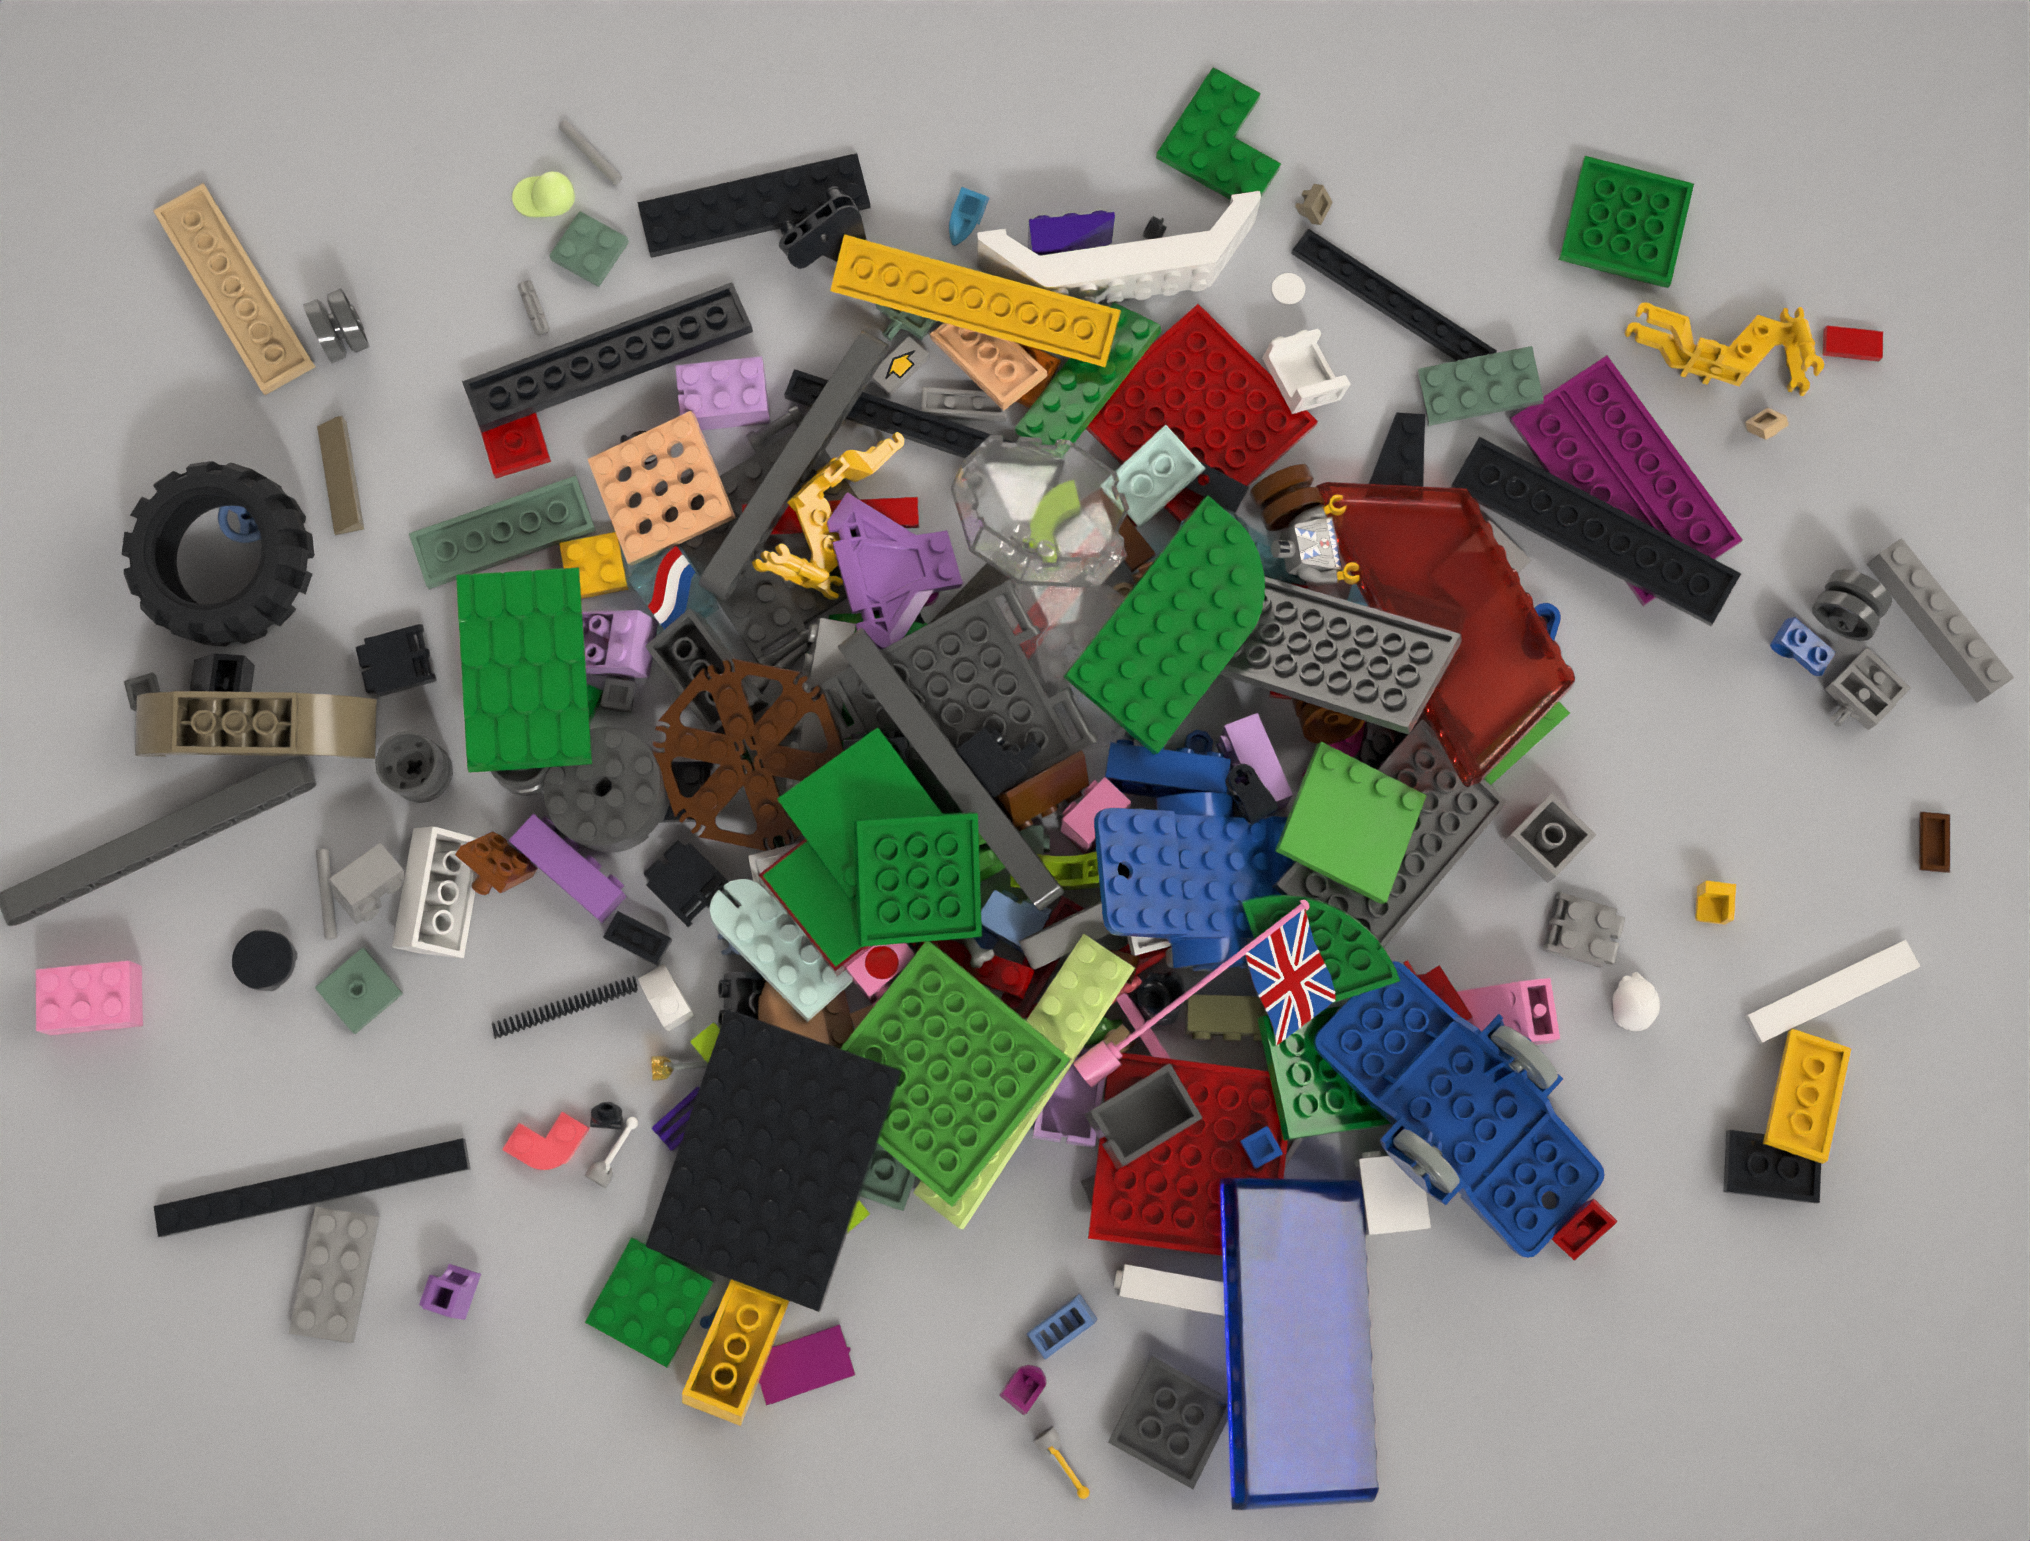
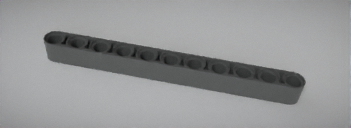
[699,331,889,600]
[837,627,1065,911]
[0,756,317,926]

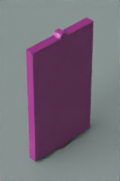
[758,1325,855,1406]

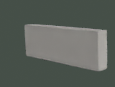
[920,387,1007,422]

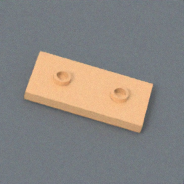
[930,323,1047,411]

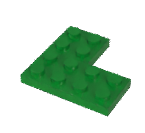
[1156,67,1281,200]

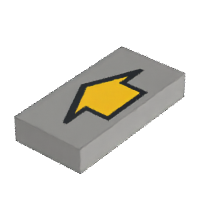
[871,336,930,396]

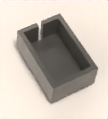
[1084,1063,1202,1169]

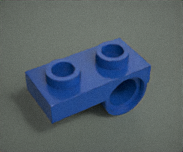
[1770,617,1836,676]

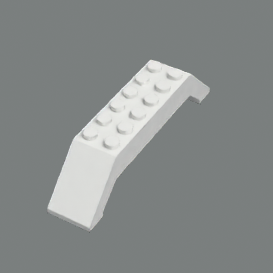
[977,191,1261,304]

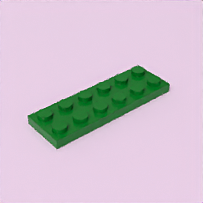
[1015,302,1162,458]

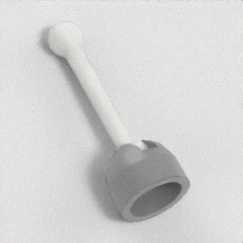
[585,1117,638,1188]

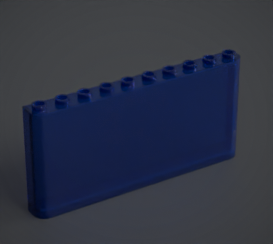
[1220,1178,1379,1510]

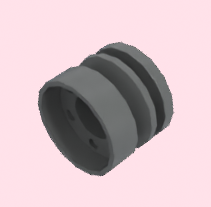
[375,730,453,803]

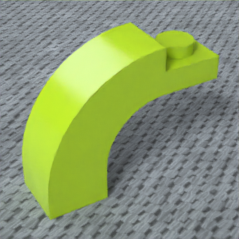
[1010,852,1100,890]

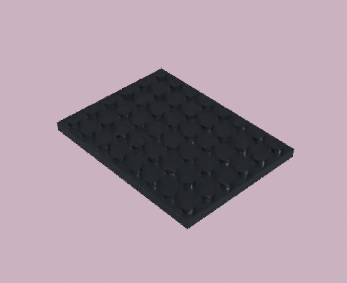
[645,1009,902,1312]

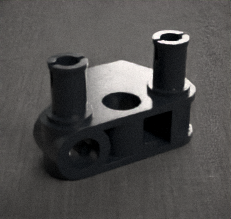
[779,186,866,269]

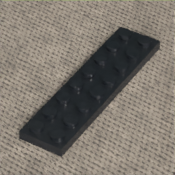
[637,153,871,258]

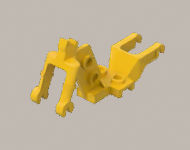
[1625,302,1825,396]
[752,432,904,600]

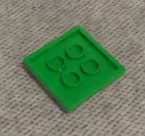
[584,1237,715,1368]

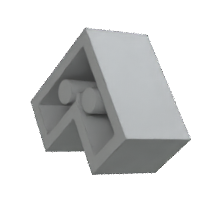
[329,842,405,925]

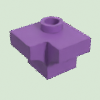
[419,1264,481,1320]

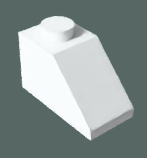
[638,964,695,1032]

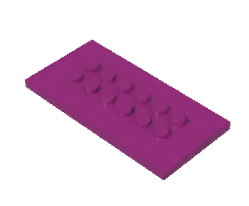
[1510,355,1743,606]

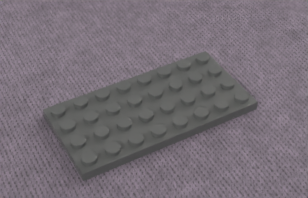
[1220,576,1462,735]
[1272,719,1507,947]

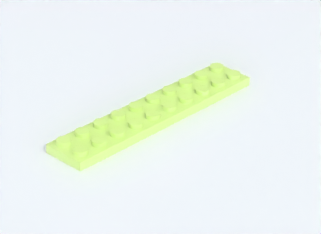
[913,934,1135,1229]

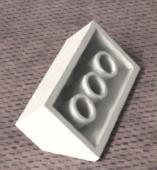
[392,826,478,958]

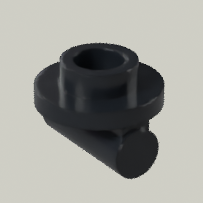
[590,1102,623,1130]

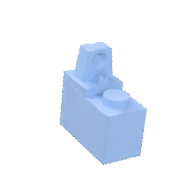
[981,890,1052,954]

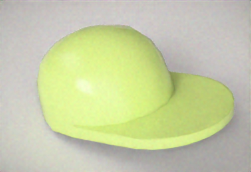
[512,171,575,217]

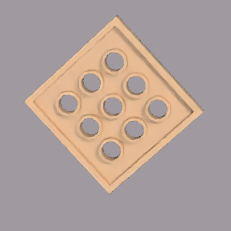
[587,411,736,566]

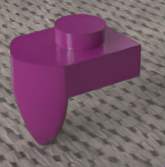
[999,1365,1047,1415]

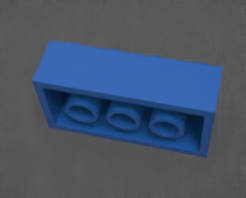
[1104,739,1231,798]

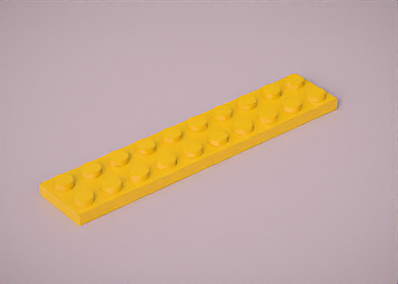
[830,234,1121,367]

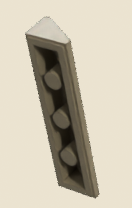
[317,416,364,535]

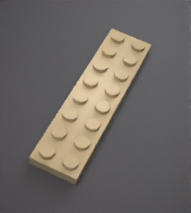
[153,183,315,395]

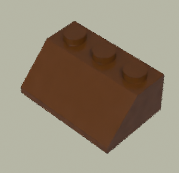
[994,750,1089,832]

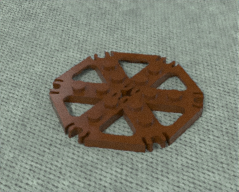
[652,658,844,851]

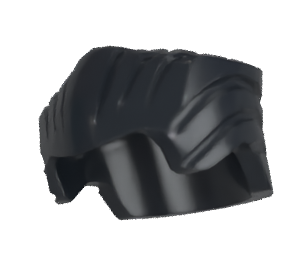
[1136,971,1184,1027]

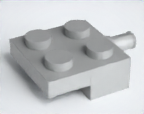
[1824,647,1911,730]

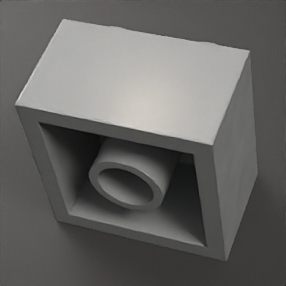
[1503,793,1597,883]

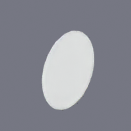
[1272,273,1305,304]

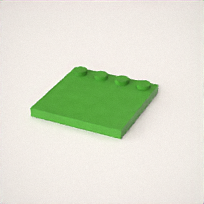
[1275,742,1427,904]

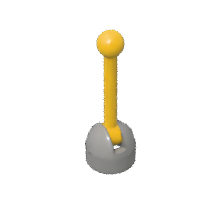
[1033,1426,1090,1499]

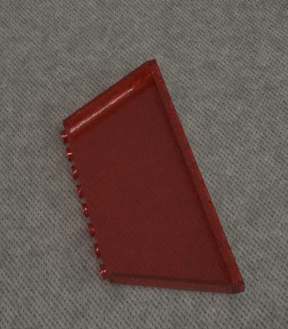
[1316,482,1575,787]

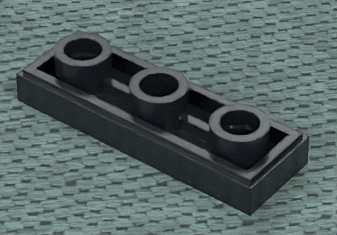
[1185,461,1249,514]

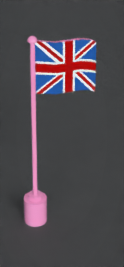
[1073,900,1336,1088]

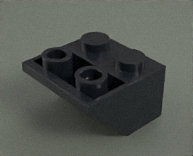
[190,653,255,692]

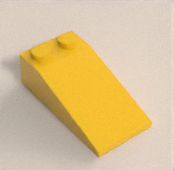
[682,1279,790,1426]

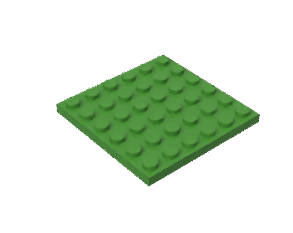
[841,941,1072,1207]

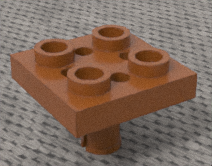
[455,831,538,895]

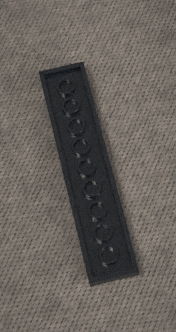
[462,282,753,432]
[1450,436,1741,626]

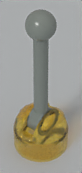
[651,1056,708,1081]

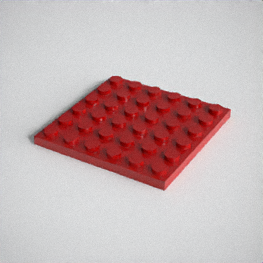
[1086,304,1318,525]
[1088,1052,1288,1263]

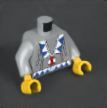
[1271,495,1360,587]

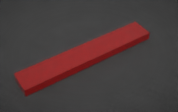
[742,497,919,535]

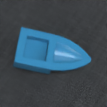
[949,187,990,246]

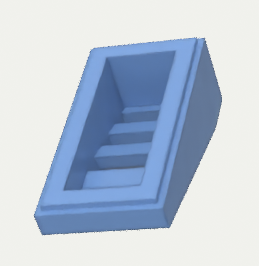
[1027,1294,1097,1359]

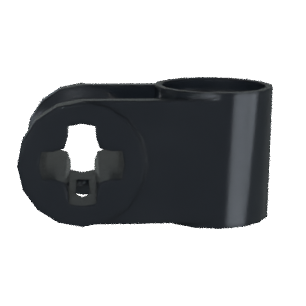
[1226,764,1278,825]

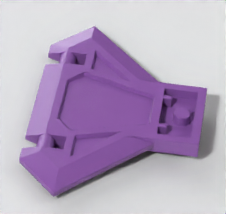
[827,492,963,649]

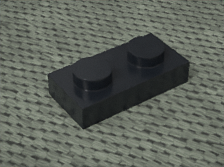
[603,911,672,966]

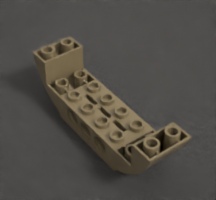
[135,691,377,759]

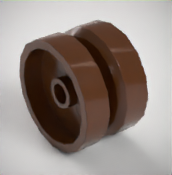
[1249,464,1325,531]
[1291,697,1365,744]

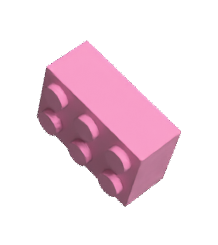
[36,961,143,1035]

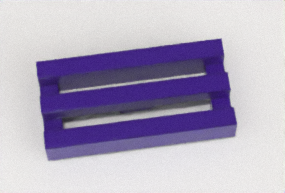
[651,1086,700,1152]

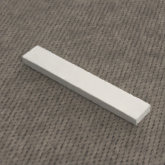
[1745,940,1921,1044]

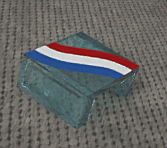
[627,546,719,630]

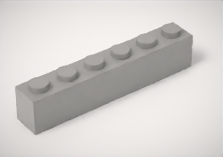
[1866,538,2014,703]
[784,618,856,790]

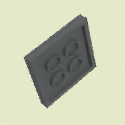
[1108,1356,1237,1489]

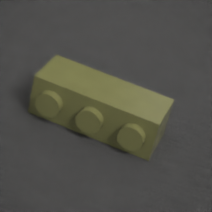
[1185,994,1268,1042]

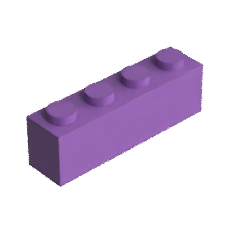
[508,814,627,923]

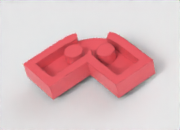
[502,1112,590,1170]

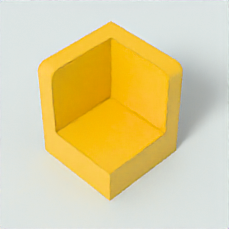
[1695,881,1736,925]

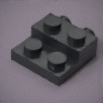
[718,971,766,1028]

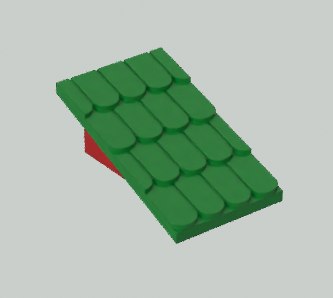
[456,567,592,773]

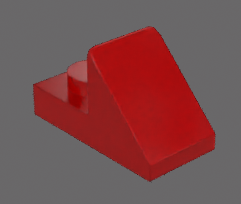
[1552,1199,1617,1261]

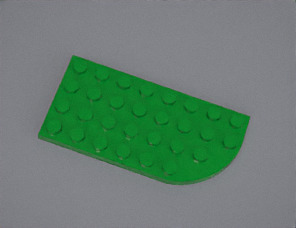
[1063,496,1265,755]

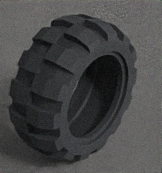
[122,461,315,647]

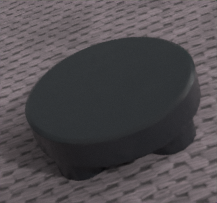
[232,929,298,991]

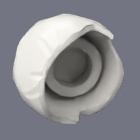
[1612,972,1660,1031]

